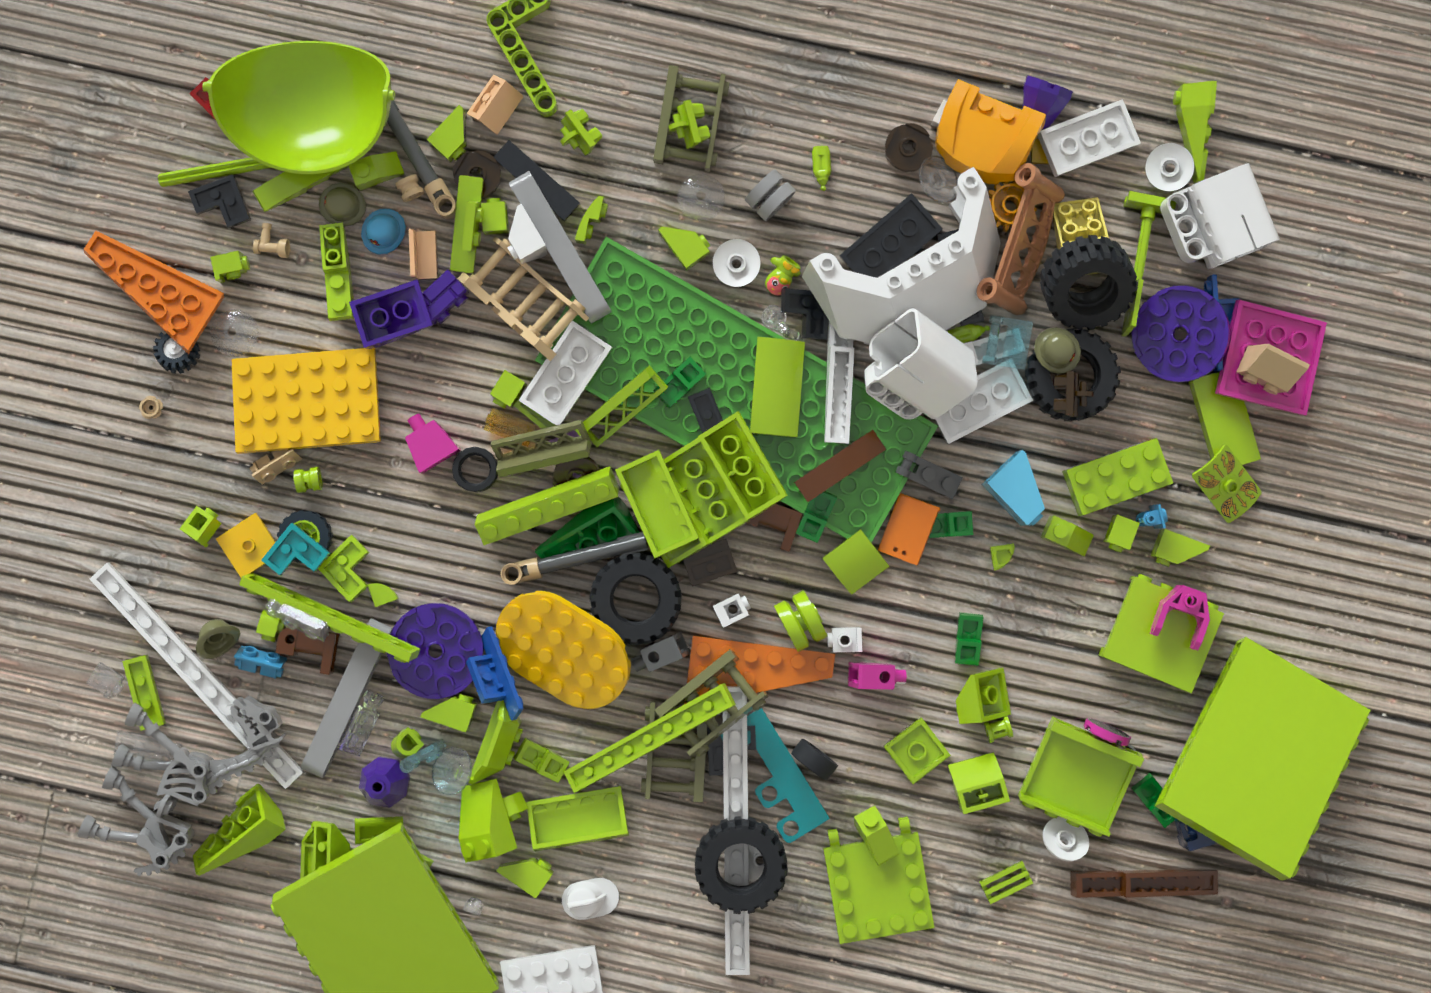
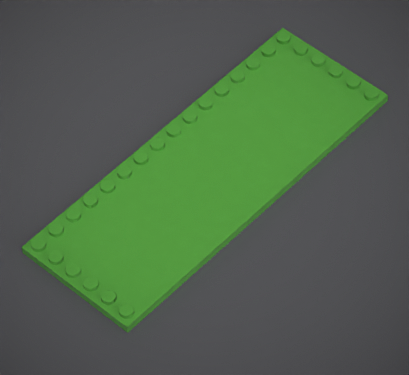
[535,237,938,543]

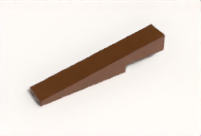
[1070,870,1218,898]

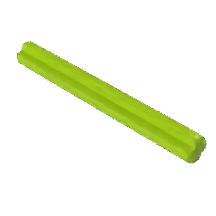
[158,158,271,187]

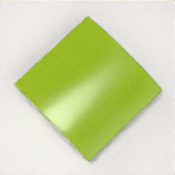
[822,529,889,595]

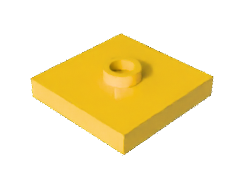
[216,513,276,578]

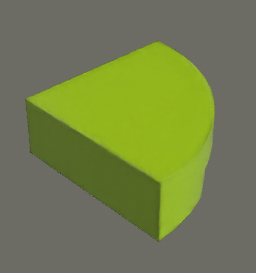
[990,543,1015,571]
[368,583,399,607]

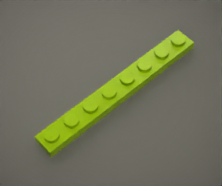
[239,572,420,663]
[564,683,736,793]

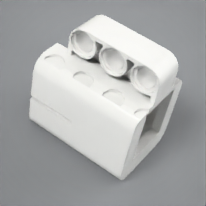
[1160,163,1280,270]
[864,308,978,419]

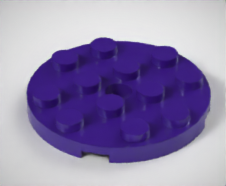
[1132,286,1230,382]
[387,603,484,699]

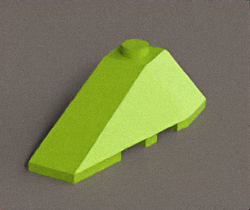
[1173,81,1217,184]
[193,783,286,876]

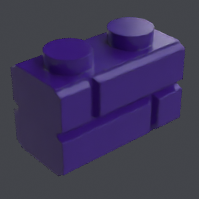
[423,269,469,325]

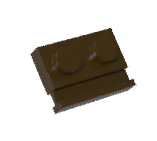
[683,539,737,587]

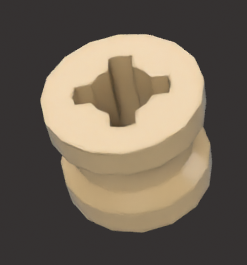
[395,174,425,202]

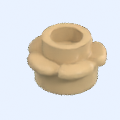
[139,396,163,419]

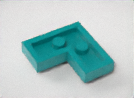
[261,523,330,575]

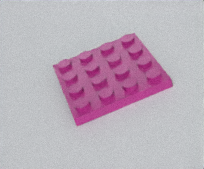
[1215,300,1327,416]

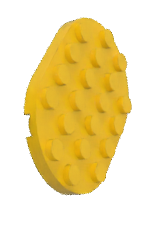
[496,591,631,709]

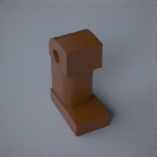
[746,504,802,552]
[275,627,340,675]

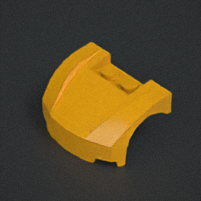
[935,79,1046,185]

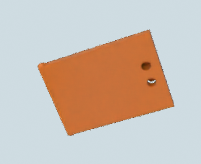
[878,493,940,566]

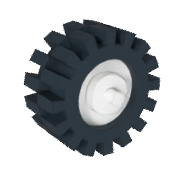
[153,332,200,374]

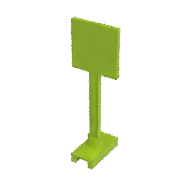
[1121,191,1176,337]

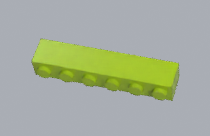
[474,466,619,545]

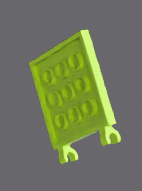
[823,817,934,944]

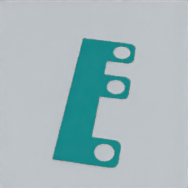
[721,708,830,843]

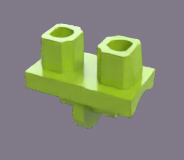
[668,100,710,149]
[560,109,602,156]

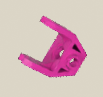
[1150,585,1210,651]

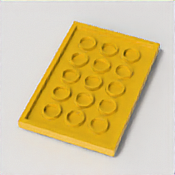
[231,348,381,454]

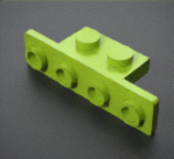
[450,175,484,273]

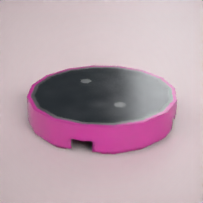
[1083,718,1131,746]

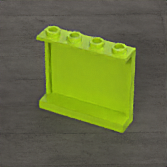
[1098,574,1224,693]
[1018,716,1144,837]

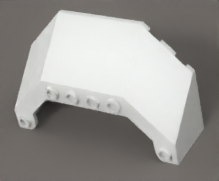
[802,167,1001,345]

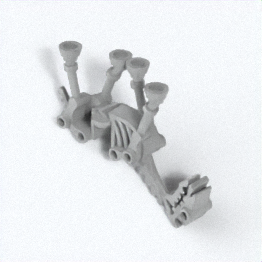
[77,696,286,876]

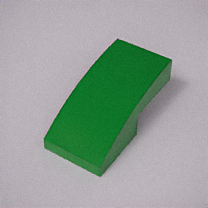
[654,356,706,409]
[796,491,837,543]
[929,511,974,538]
[955,612,984,666]
[1131,773,1176,828]

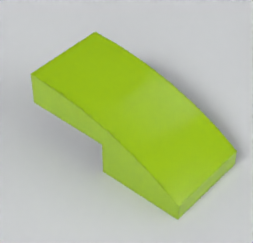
[514,737,570,783]

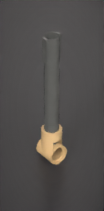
[387,100,457,220]
[501,532,649,585]

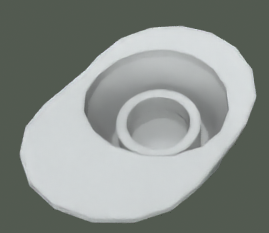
[562,878,619,920]

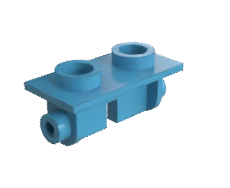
[1136,504,1168,529]
[234,646,287,679]

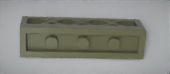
[491,420,591,477]

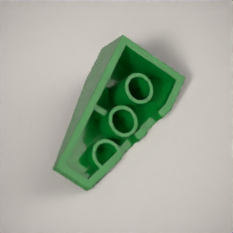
[535,496,640,559]

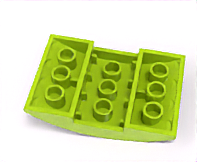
[620,411,788,568]

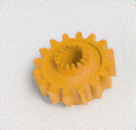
[988,180,1037,232]

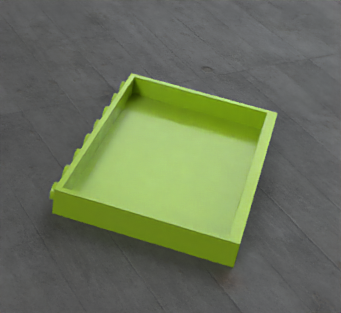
[1155,637,1370,881]
[271,822,499,993]

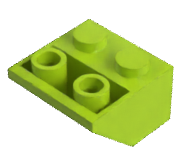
[948,752,1010,814]

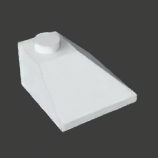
[507,204,548,264]

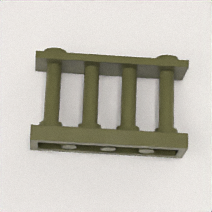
[653,65,730,172]
[655,649,769,757]
[641,701,707,802]

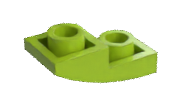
[575,196,608,245]

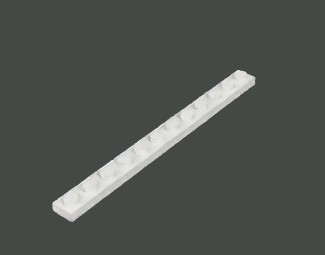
[90,563,305,789]
[723,686,750,975]

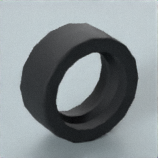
[452,447,498,492]
[791,739,838,781]

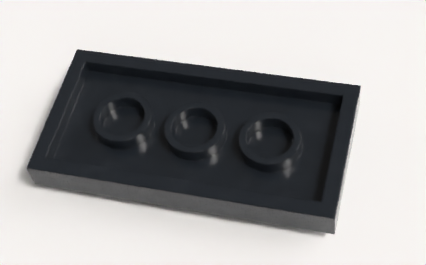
[839,193,943,278]

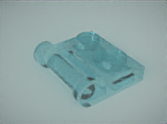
[982,315,1033,370]
[400,739,447,773]

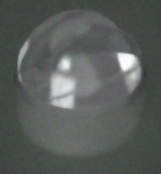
[462,897,483,917]

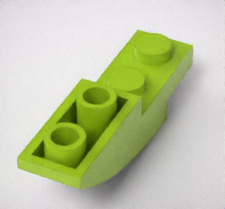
[319,222,354,321]

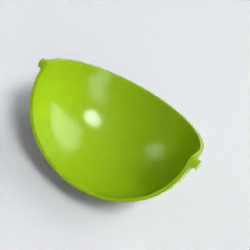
[203,41,395,174]

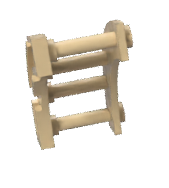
[457,237,589,361]

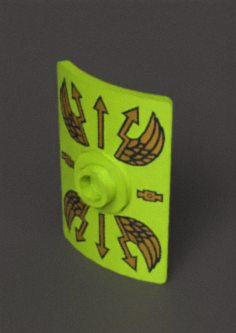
[1192,445,1262,523]

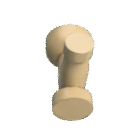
[253,223,290,258]

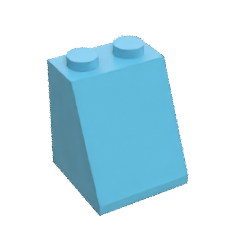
[981,450,1045,526]

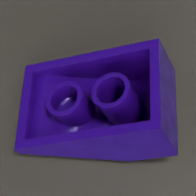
[349,279,433,350]

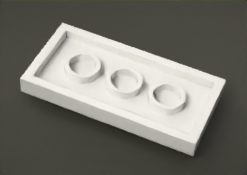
[1038,99,1141,177]
[519,321,612,426]
[934,358,1033,444]
[500,945,603,993]

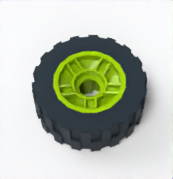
[277,510,333,563]

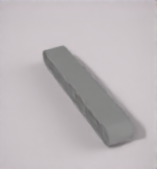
[509,171,612,324]
[301,618,393,778]

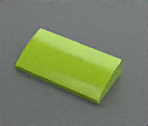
[750,337,805,438]
[1188,372,1261,465]
[615,450,699,558]
[526,786,629,852]

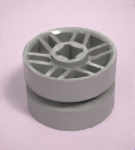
[745,169,796,222]

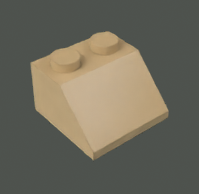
[1236,344,1310,395]

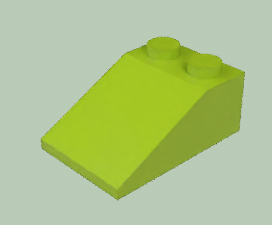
[458,778,517,863]

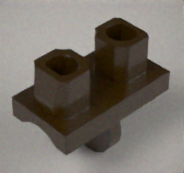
[1054,371,1094,417]

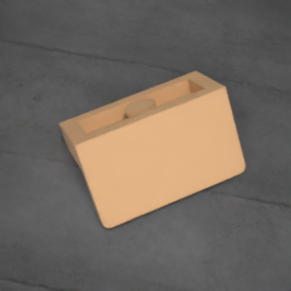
[467,75,523,134]
[409,229,438,280]

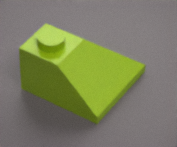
[955,667,1011,724]

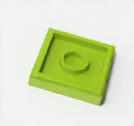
[884,717,951,784]

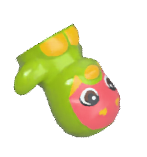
[765,255,801,296]

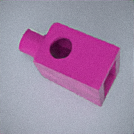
[405,413,461,474]
[848,662,907,690]

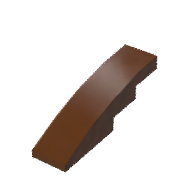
[794,430,886,503]

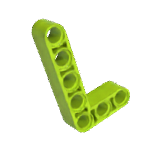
[486,0,558,117]

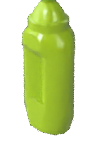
[812,146,831,191]
[947,324,990,344]

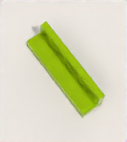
[575,365,668,447]

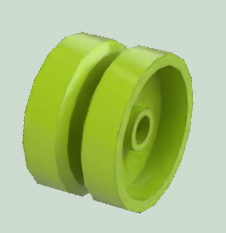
[774,590,828,652]

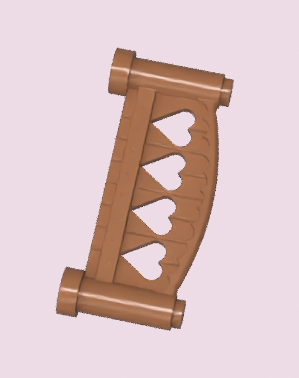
[976,163,1065,315]

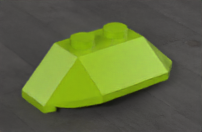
[468,700,523,784]
[300,821,350,879]

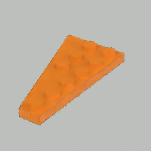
[84,231,224,354]
[684,636,835,704]

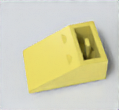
[1053,197,1109,275]

